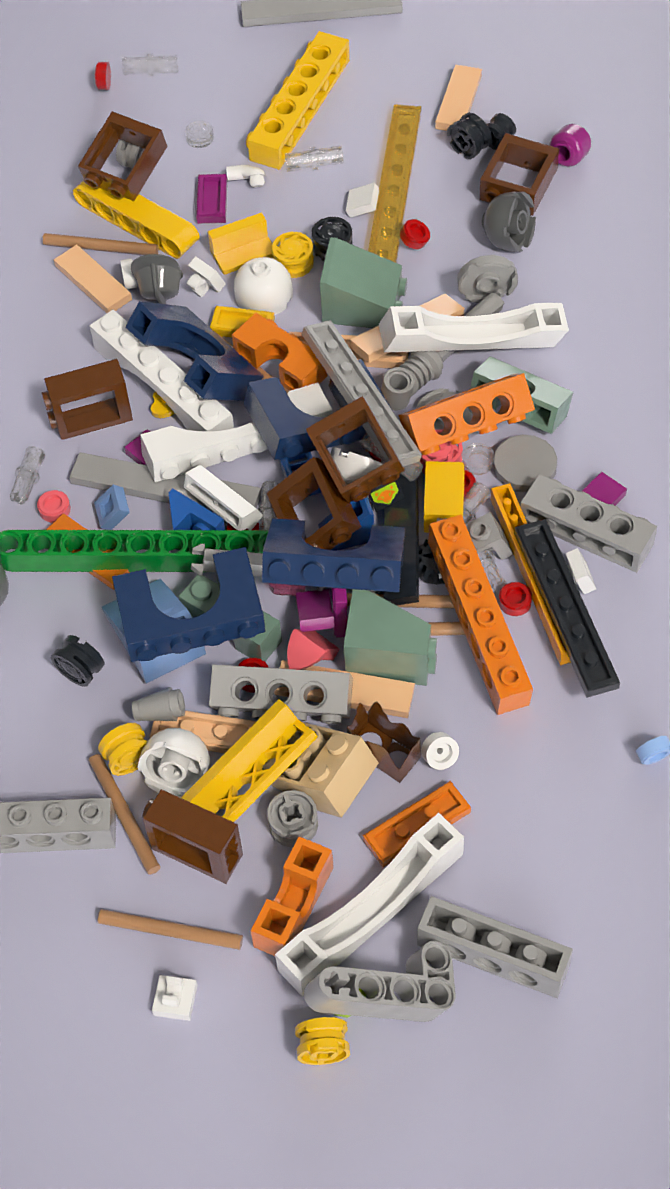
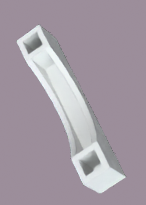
[379,303,569,352]
[90,310,234,431]
[141,383,332,482]
[275,813,464,997]

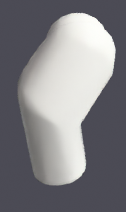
[226,164,265,187]

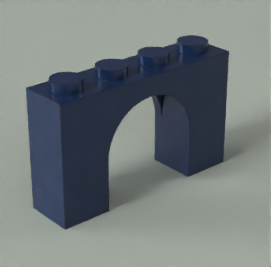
[125,301,264,401]
[244,359,394,460]
[262,518,405,592]
[112,547,266,662]

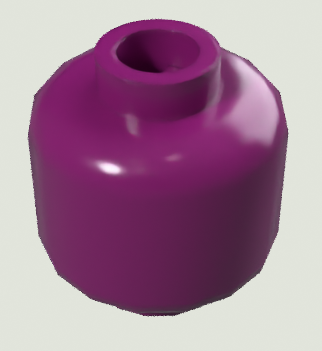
[549,124,591,167]

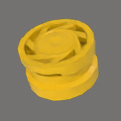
[272,232,314,278]
[98,723,147,776]
[295,1017,350,1065]

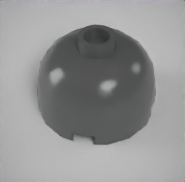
[482,192,536,252]

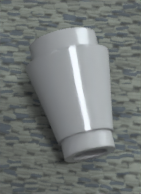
[132,687,185,721]

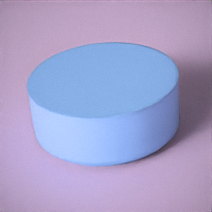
[636,736,670,765]

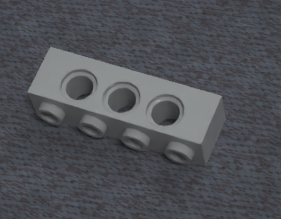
[521,474,657,573]
[209,665,353,724]
[0,797,116,853]
[417,896,573,998]

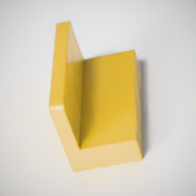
[208,212,273,274]
[424,461,464,533]

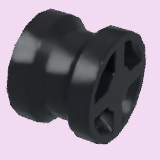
[484,113,516,150]

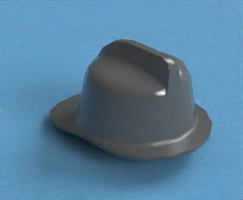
[131,254,183,304]

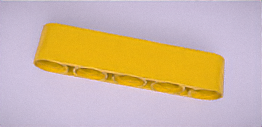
[73,180,199,259]

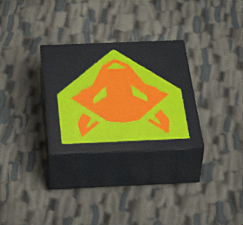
[368,480,405,512]

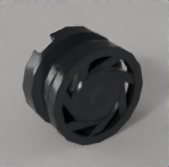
[447,112,492,159]
[312,217,353,262]
[50,635,105,687]

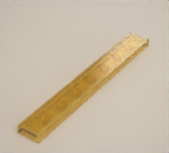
[368,104,422,263]

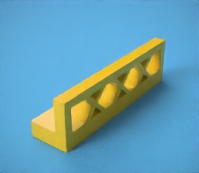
[181,699,318,822]

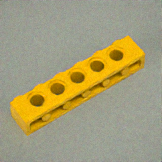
[246,31,350,170]

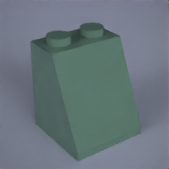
[320,237,407,328]
[344,589,437,686]

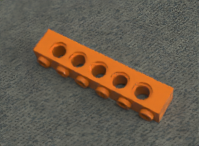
[428,514,533,715]

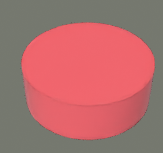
[37,490,71,523]

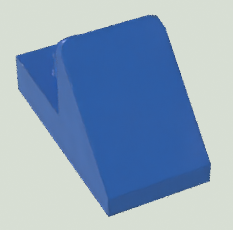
[169,488,225,530]

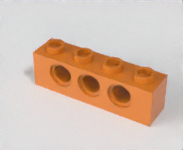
[398,373,535,455]

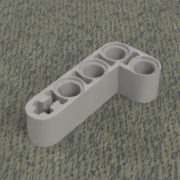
[304,941,456,1022]

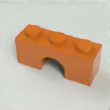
[232,313,328,391]
[250,836,334,956]

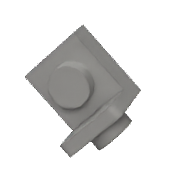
[465,512,514,560]

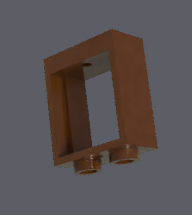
[78,111,168,201]
[479,133,559,216]
[41,359,133,440]
[306,396,405,503]
[266,457,361,550]
[142,789,243,884]

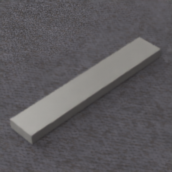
[241,0,402,27]
[302,320,422,467]
[69,452,261,512]

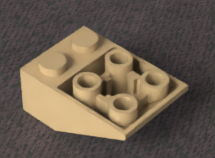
[262,722,379,818]

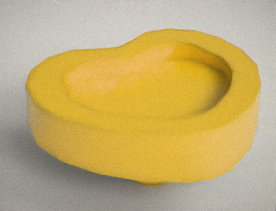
[150,392,175,418]

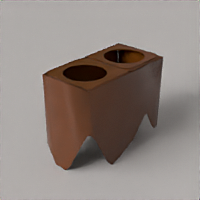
[347,701,421,783]

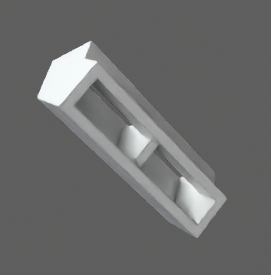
[184,465,263,530]

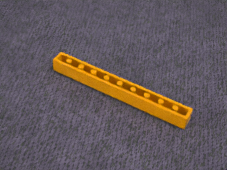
[490,483,571,665]

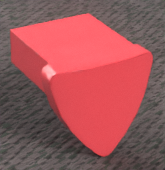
[287,629,340,670]

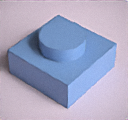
[94,484,130,530]

